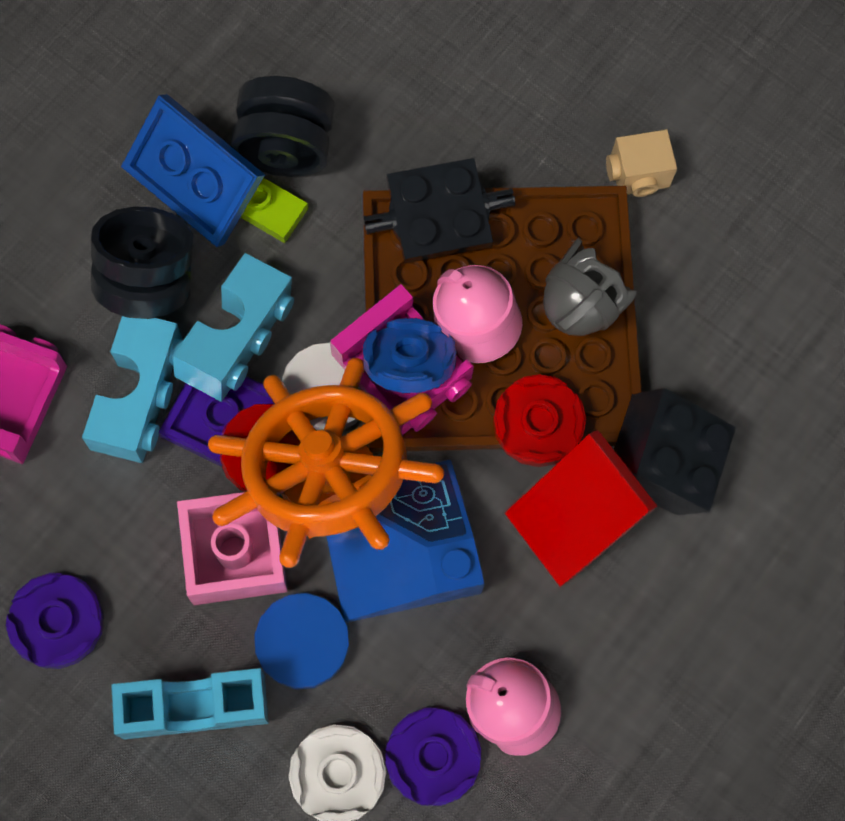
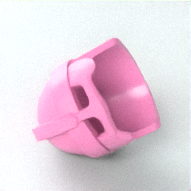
[433,265,522,364]
[466,658,561,756]

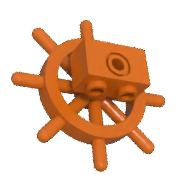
[208,358,444,568]

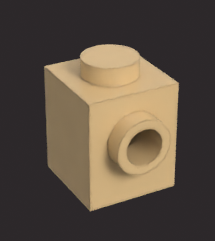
[606,130,677,197]

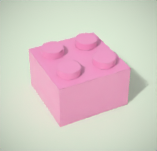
[177,492,287,605]

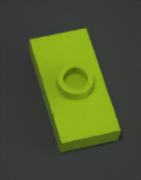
[240,178,308,243]

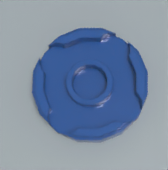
[363,318,456,393]
[254,593,349,690]

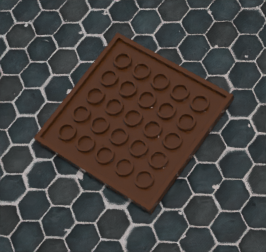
[363,186,641,452]

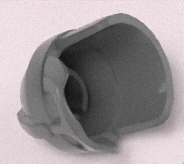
[543,237,637,336]

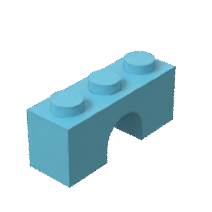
[173,253,294,402]
[82,316,183,464]
[112,668,269,740]

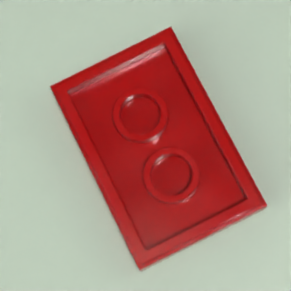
[504,430,658,587]

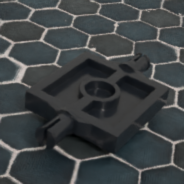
[363,158,515,264]

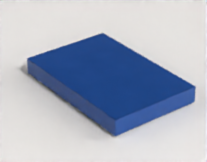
[121,94,265,247]

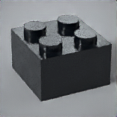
[614,388,736,515]

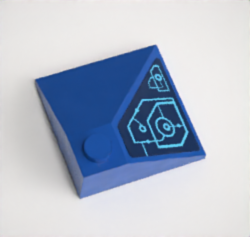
[326,460,485,623]

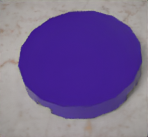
[6,573,104,669]
[385,708,481,806]

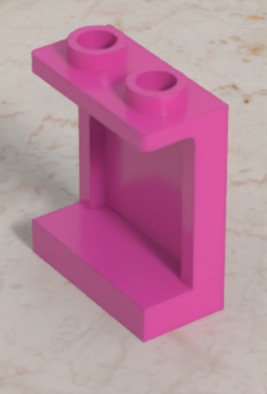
[330,284,474,435]
[0,324,67,464]

